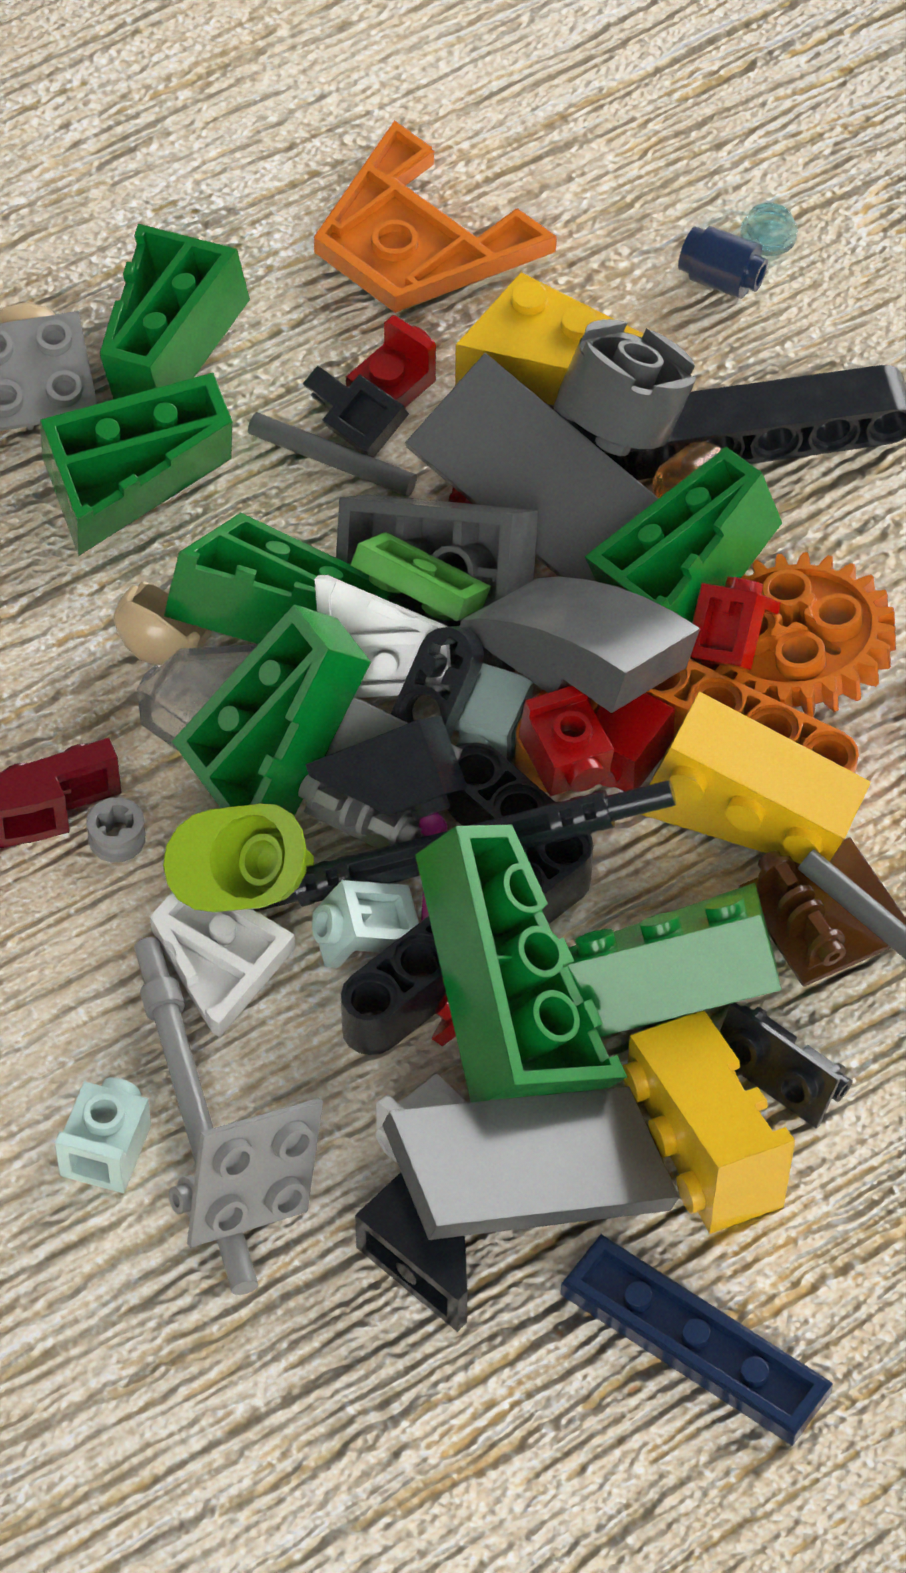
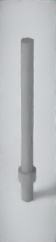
[134,937,258,1295]

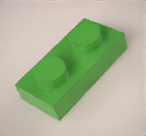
[351,532,491,621]

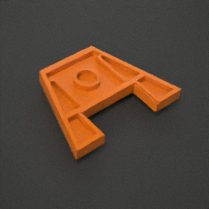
[314,120,557,313]

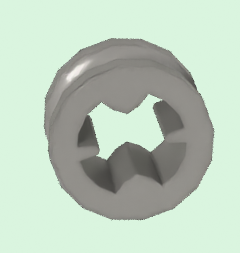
[87,797,145,862]

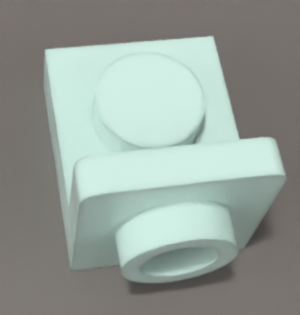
[312,880,419,968]

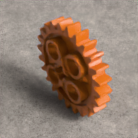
[697,552,896,717]

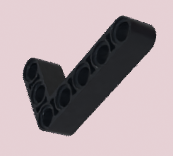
[341,742,594,1055]

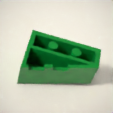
[99,223,250,399]
[40,373,233,556]
[585,447,782,623]
[164,513,397,644]
[172,605,371,817]

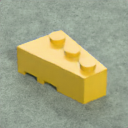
[455,272,644,405]
[640,692,871,864]
[622,1010,795,1234]

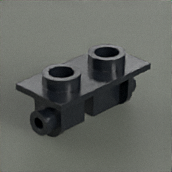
[719,1002,853,1129]

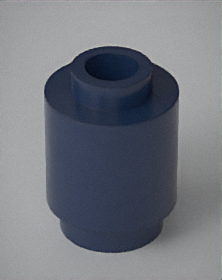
[678,226,768,299]

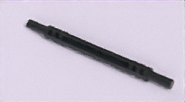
[253,780,676,912]

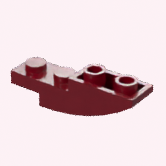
[0,738,122,848]

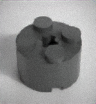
[553,319,696,456]

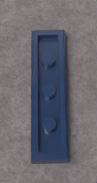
[560,1234,833,1446]

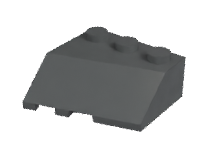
[336,494,538,673]

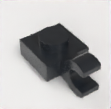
[303,366,409,457]

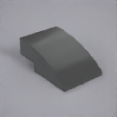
[460,577,700,713]

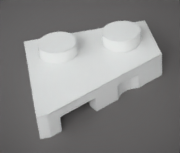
[315,575,452,698]
[150,892,295,1037]

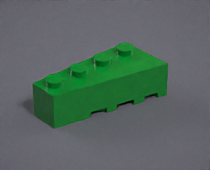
[415,825,627,1102]

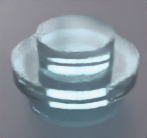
[740,203,798,256]

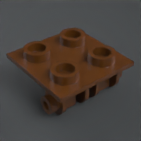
[738,837,906,987]

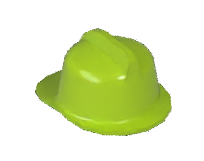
[163,803,314,912]

